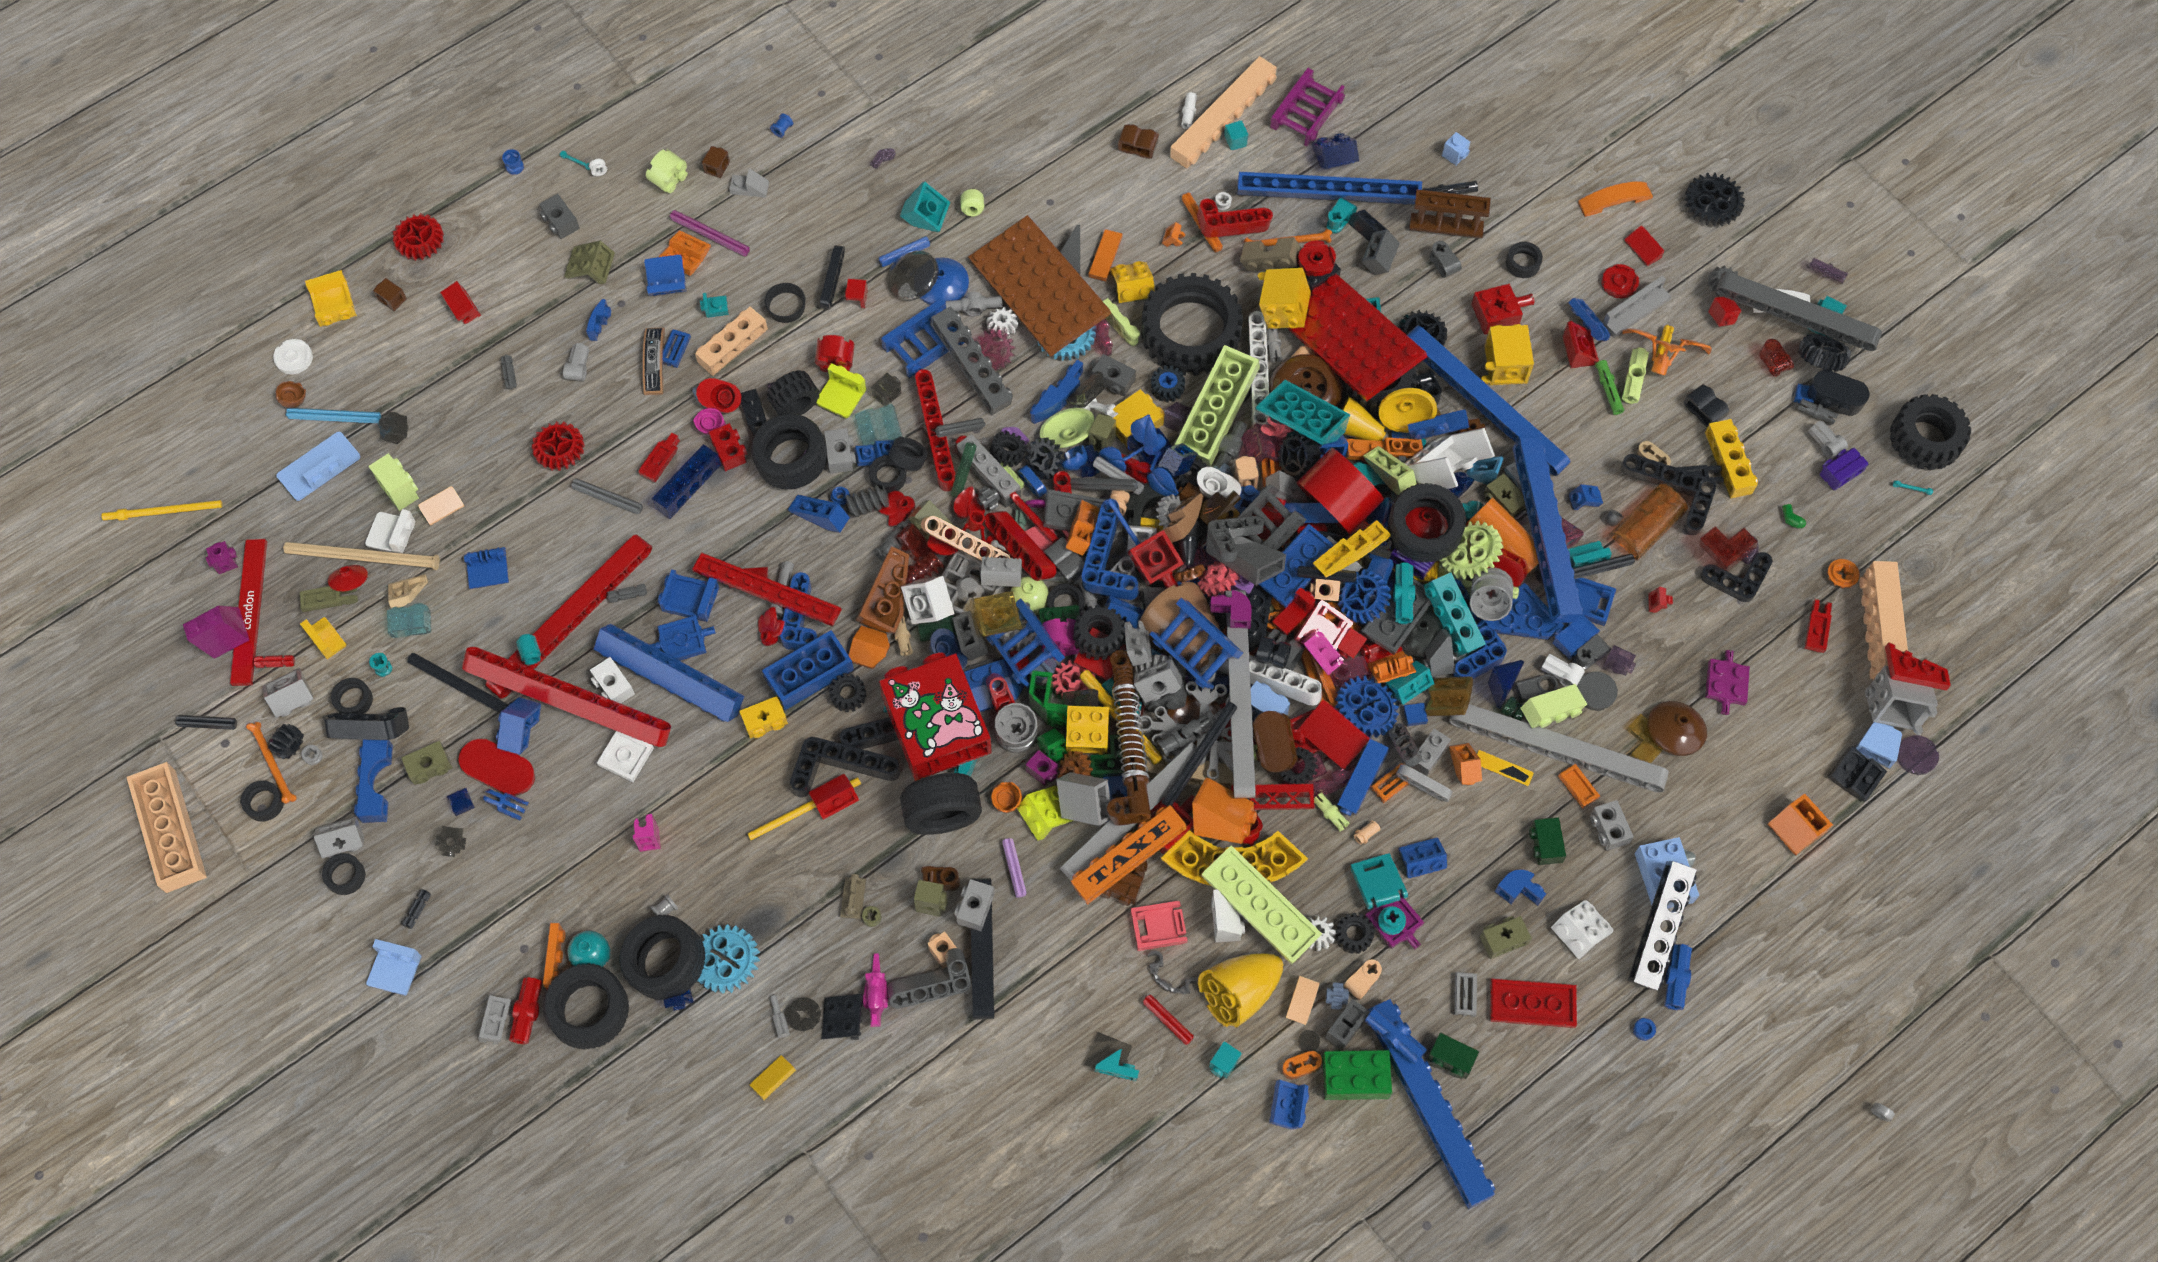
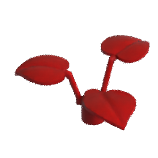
[927,486,1014,559]

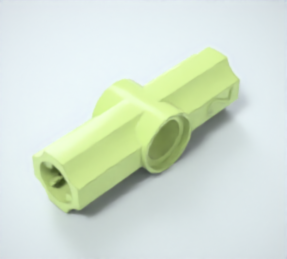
[1622,347,1649,404]

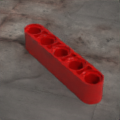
[985,511,1056,581]

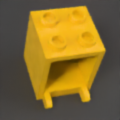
[1258,268,1311,329]
[1481,324,1534,385]
[1066,706,1109,755]

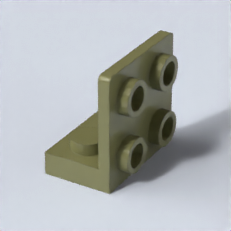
[564,240,615,285]

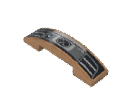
[643,327,665,395]

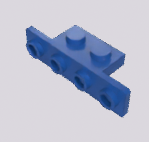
[1391,409,1469,439]

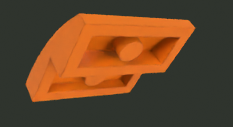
[659,230,711,276]

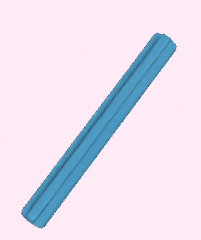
[286,408,382,423]

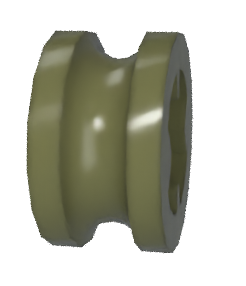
[862,906,881,927]

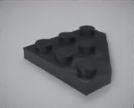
[1217,585,1272,652]

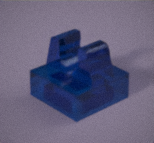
[447,788,475,816]

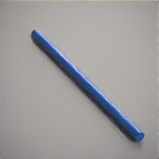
[1107,498,1162,581]

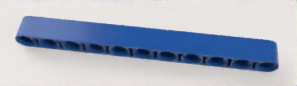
[1407,326,1571,476]

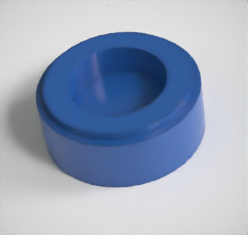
[1633,1018,1656,1041]

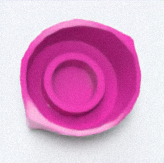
[693,408,726,435]

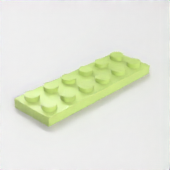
[1201,846,1322,964]

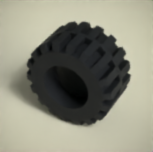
[767,370,820,416]
[1073,605,1125,660]

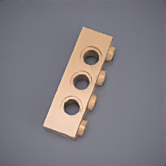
[695,307,768,376]

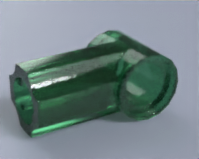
[918,616,958,642]

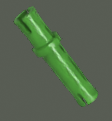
[1595,360,1625,415]

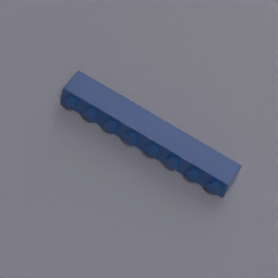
[594,624,744,722]

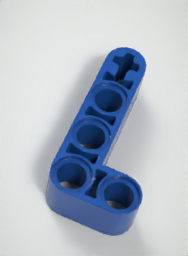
[780,572,818,651]

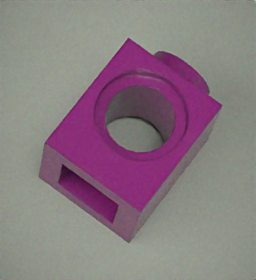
[1026,750,1058,786]

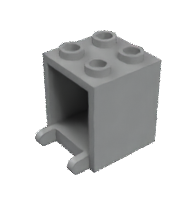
[1865,666,1938,735]

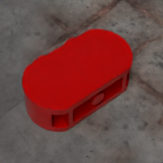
[1470,548,1528,587]

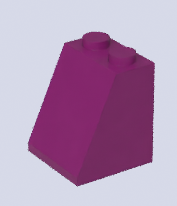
[183,605,249,659]

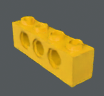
[1705,419,1758,499]

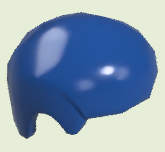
[1060,445,1088,471]

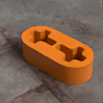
[1282,1051,1322,1080]

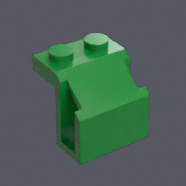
[1029,670,1068,729]

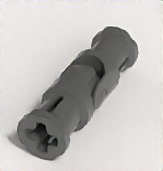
[874,510,915,561]
[1156,710,1216,757]

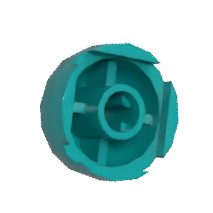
[567,930,611,967]

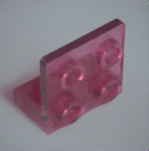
[1242,423,1283,465]

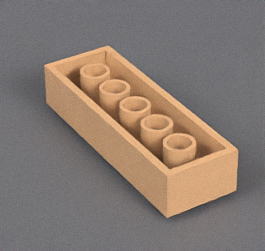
[1859,561,1908,680]
[127,762,207,893]

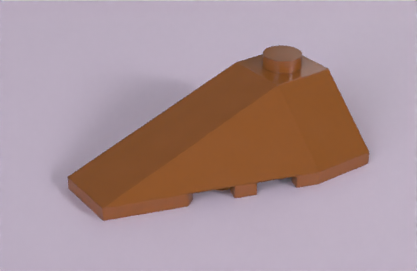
[855,546,909,634]

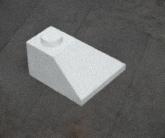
[1211,890,1245,943]

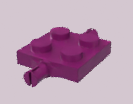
[1705,650,1750,715]
[1365,891,1425,950]

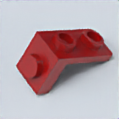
[1272,587,1316,635]

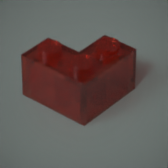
[1700,526,1758,571]

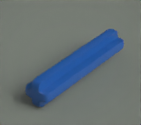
[879,236,930,267]

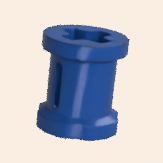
[770,113,794,138]

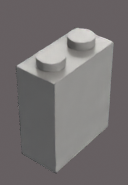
[1056,772,1110,826]

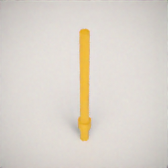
[101,500,222,521]
[747,777,861,840]

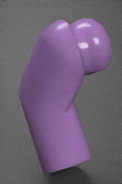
[1001,427,1029,445]

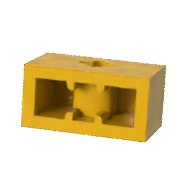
[739,696,788,739]

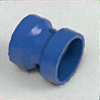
[502,149,524,175]

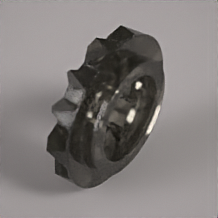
[787,997,821,1032]

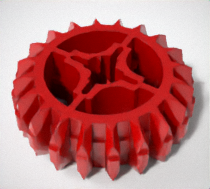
[393,213,444,261]
[532,421,585,471]

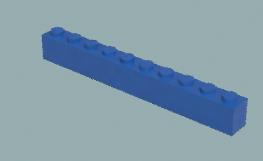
[1237,172,1422,204]
[1512,438,1583,623]
[1368,999,1495,1210]

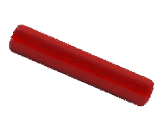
[1143,994,1194,1045]

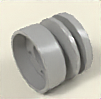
[1470,568,1514,621]
[995,703,1037,753]

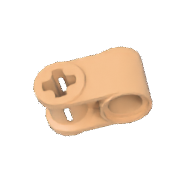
[1343,959,1382,1000]

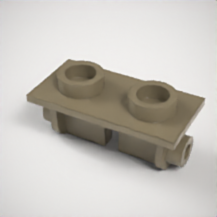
[840,874,866,919]

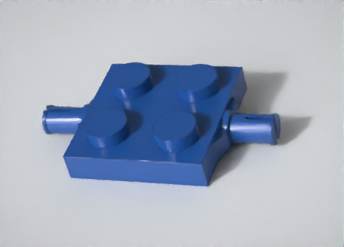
[649,615,716,661]

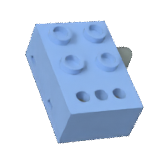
[1634,837,1699,909]

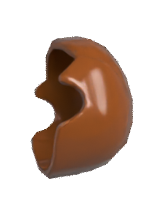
[275,381,306,408]

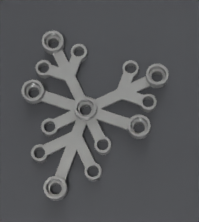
[1137,666,1233,781]

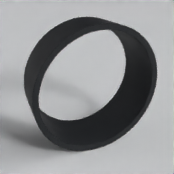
[764,283,805,323]

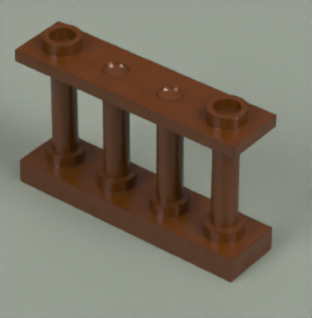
[1409,189,1491,238]

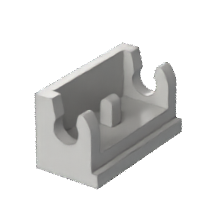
[1124,621,1152,666]
[479,995,511,1045]

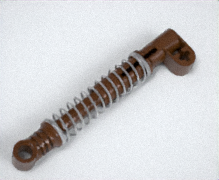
[1107,650,1151,826]

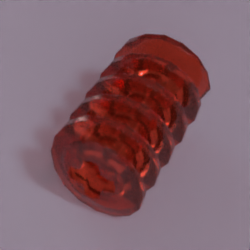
[906,551,944,584]

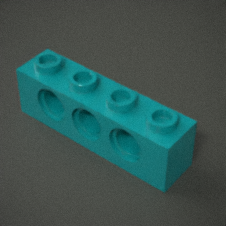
[1423,572,1486,657]

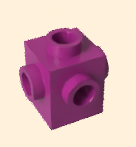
[206,541,238,574]

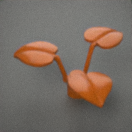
[1622,328,1712,375]

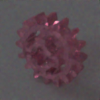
[978,329,1016,371]

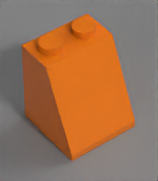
[1192,778,1257,844]

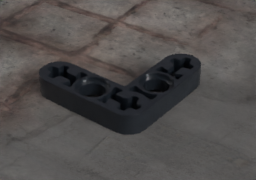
[1700,552,1773,602]

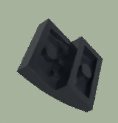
[1827,746,1887,802]

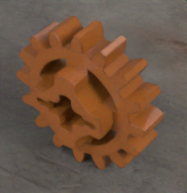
[1058,751,1093,778]

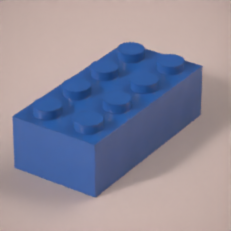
[762,630,854,710]

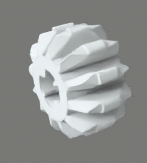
[986,307,1018,340]
[1307,915,1336,952]

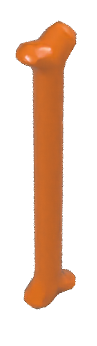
[1244,229,1332,247]
[246,722,297,804]

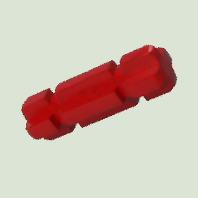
[254,655,295,668]

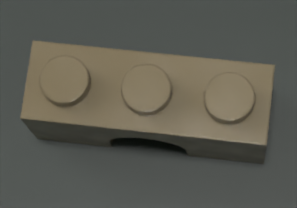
[1240,237,1302,271]

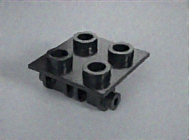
[822,994,863,1040]

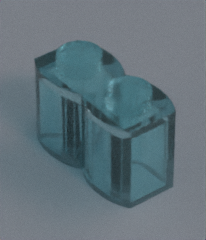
[387,603,431,638]

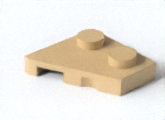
[388,574,428,608]

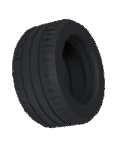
[751,414,828,489]
[1388,483,1466,562]
[900,773,982,835]
[619,915,706,1000]
[543,963,629,1049]

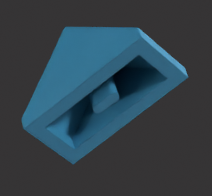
[1465,456,1504,485]

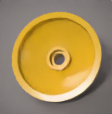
[1379,388,1437,433]

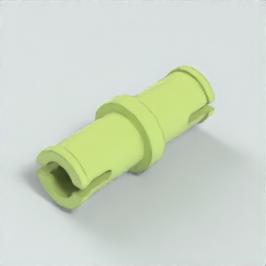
[1314,793,1350,831]

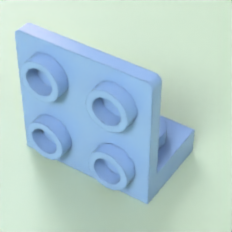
[366,939,422,996]

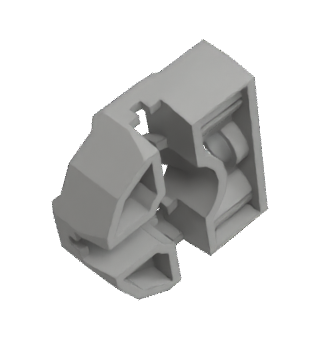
[942,552,1005,620]

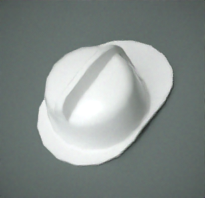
[1197,467,1241,498]

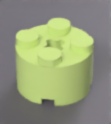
[646,149,688,194]

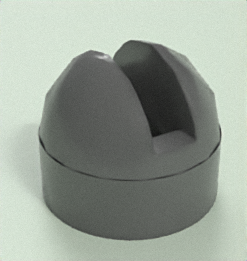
[1607,509,1624,526]

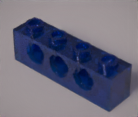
[652,444,721,519]

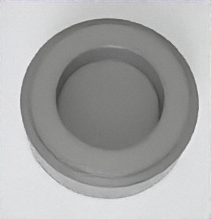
[1871,1102,1895,1122]

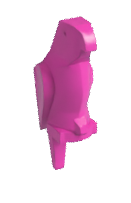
[863,953,888,1027]

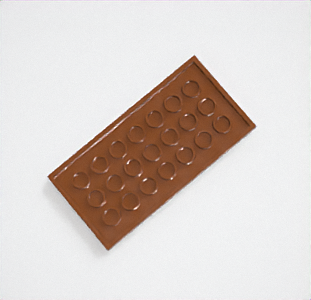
[968,215,1111,357]

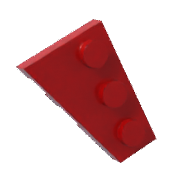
[1885,642,1951,691]

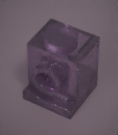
[1602,645,1636,676]

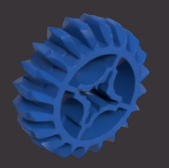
[1338,570,1391,624]

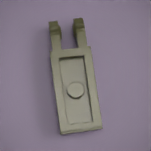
[300,586,358,612]

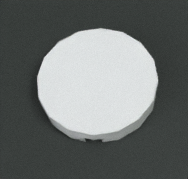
[273,339,313,375]

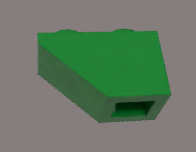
[1037,728,1067,763]

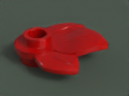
[878,491,915,527]
[758,607,785,646]

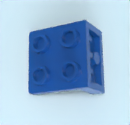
[644,255,687,296]

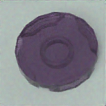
[1897,735,1939,775]

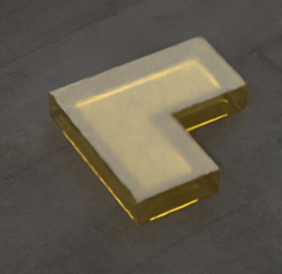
[1627,714,1663,763]

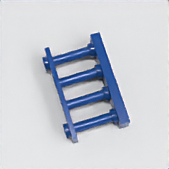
[881,299,964,378]
[984,598,1065,688]
[1150,598,1244,689]

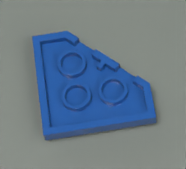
[1488,583,1564,640]

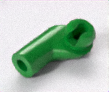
[1782,504,1806,529]

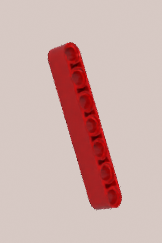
[915,369,956,492]

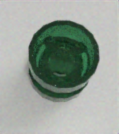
[1501,696,1524,721]

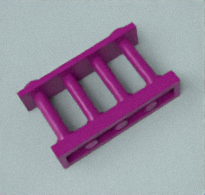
[1270,68,1345,147]

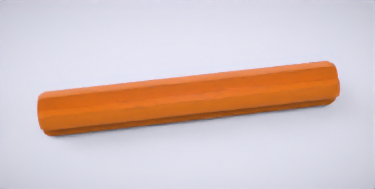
[1182,192,1223,253]

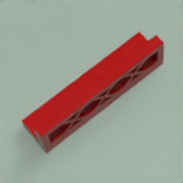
[1230,784,1314,810]

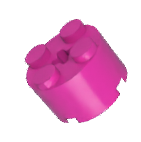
[1042,618,1079,660]

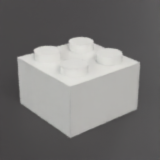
[901,576,954,624]

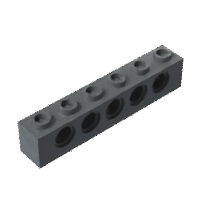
[930,306,1013,415]

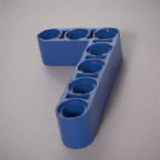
[1082,499,1139,600]
[1443,579,1507,679]

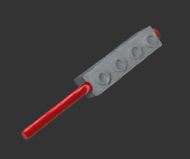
[956,434,1059,544]

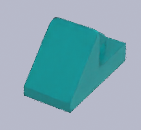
[1094,1049,1139,1082]

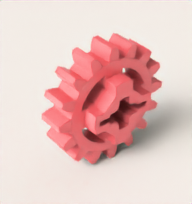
[1198,561,1240,597]
[1053,659,1095,703]

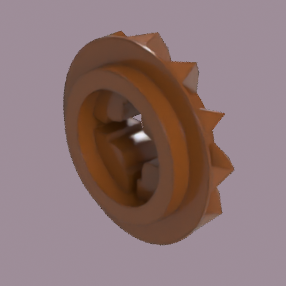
[1174,564,1205,583]

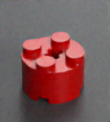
[815,335,855,373]

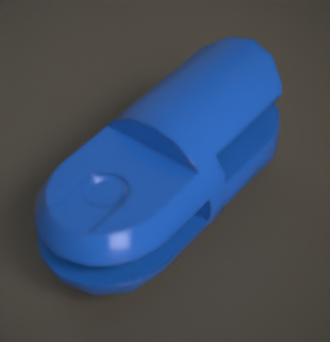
[483,789,529,821]

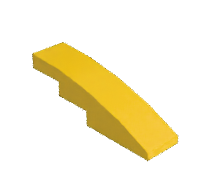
[1313,520,1390,577]

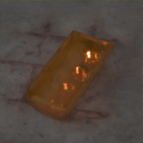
[1609,483,1688,561]

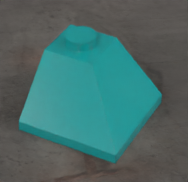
[900,181,951,232]

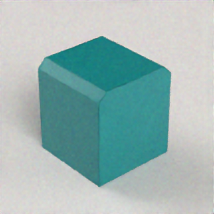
[1224,120,1248,150]

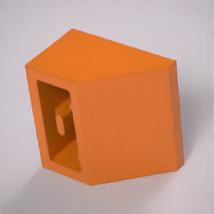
[1768,793,1833,856]

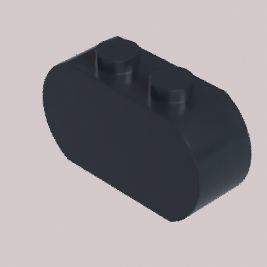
[1807,370,1870,416]

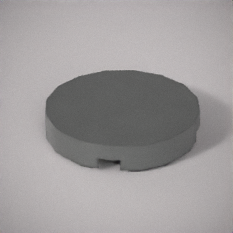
[1577,672,1618,711]

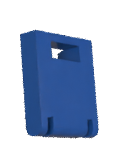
[1574,578,1616,626]

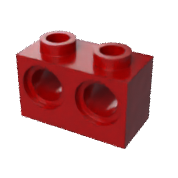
[709,423,748,471]

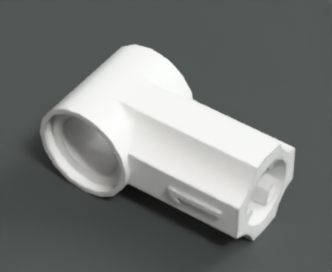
[1541,654,1585,687]

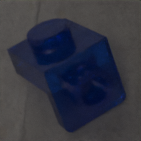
[1080,444,1100,478]
[664,988,694,1011]

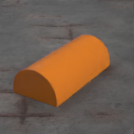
[1465,497,1539,574]

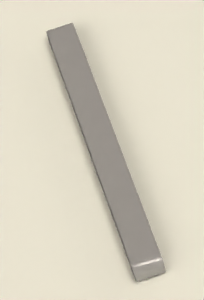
[1225,590,1255,798]
[1449,704,1669,793]

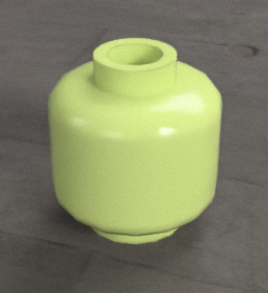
[960,189,984,216]

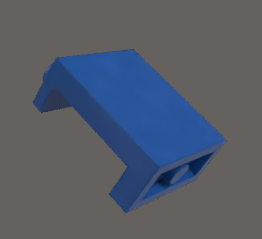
[658,569,719,622]

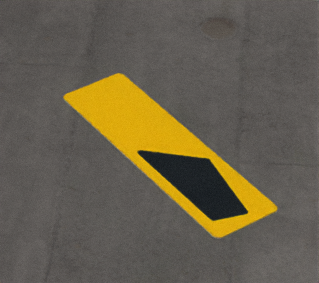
[1477,750,1534,786]

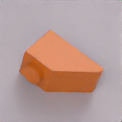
[1449,743,1482,785]

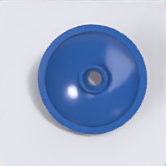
[914,257,969,305]

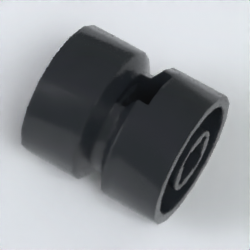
[1256,636,1291,669]

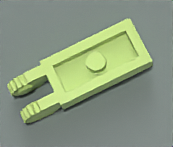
[1103,298,1140,346]

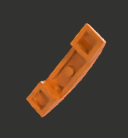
[1578,181,1653,217]

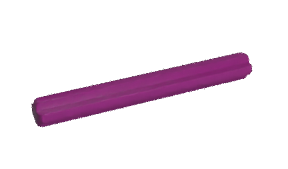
[670,210,750,256]

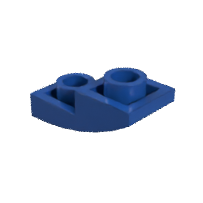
[586,299,611,341]
[854,440,894,466]

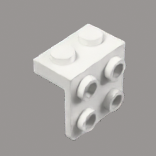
[365,509,416,553]
[1551,900,1613,959]

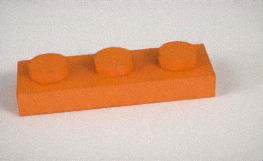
[543,923,565,989]

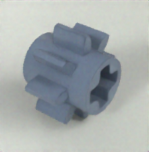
[1326,982,1349,1010]

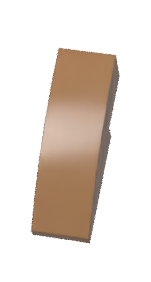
[1162,493,1203,543]

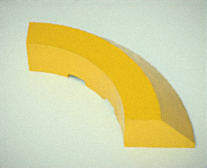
[1161,830,1308,886]

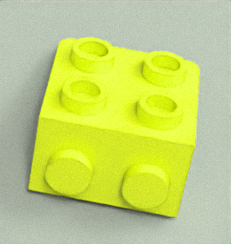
[816,363,866,418]
[1017,786,1074,841]

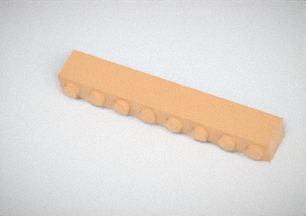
[1170,56,1277,169]

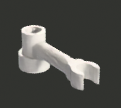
[1074,395,1118,418]

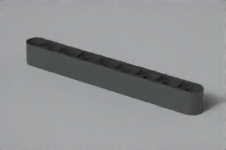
[1716,272,1882,351]

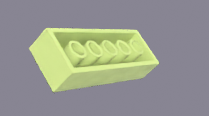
[1175,345,1260,467]

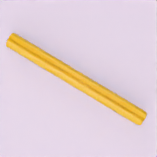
[1080,670,1163,765]

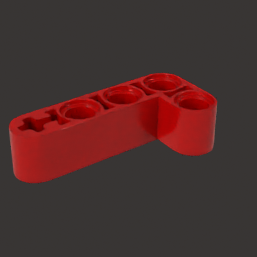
[1197,198,1273,238]

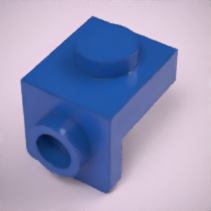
[1569,484,1603,510]

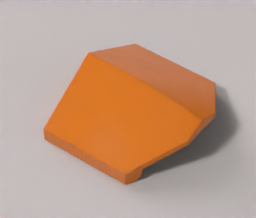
[848,625,890,669]

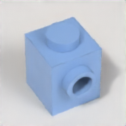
[1442,132,1470,165]

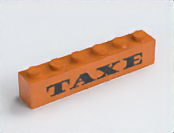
[1071,805,1186,905]

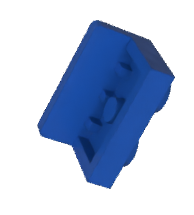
[1269,1080,1309,1130]

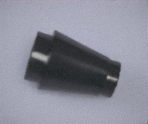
[1178,536,1198,565]

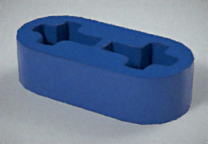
[1017,465,1047,498]

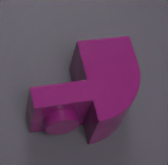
[1211,590,1251,629]

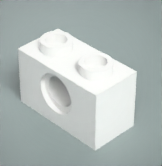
[590,657,635,703]

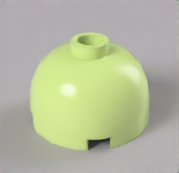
[1010,576,1049,615]

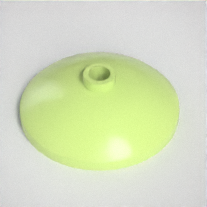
[1040,408,1095,449]

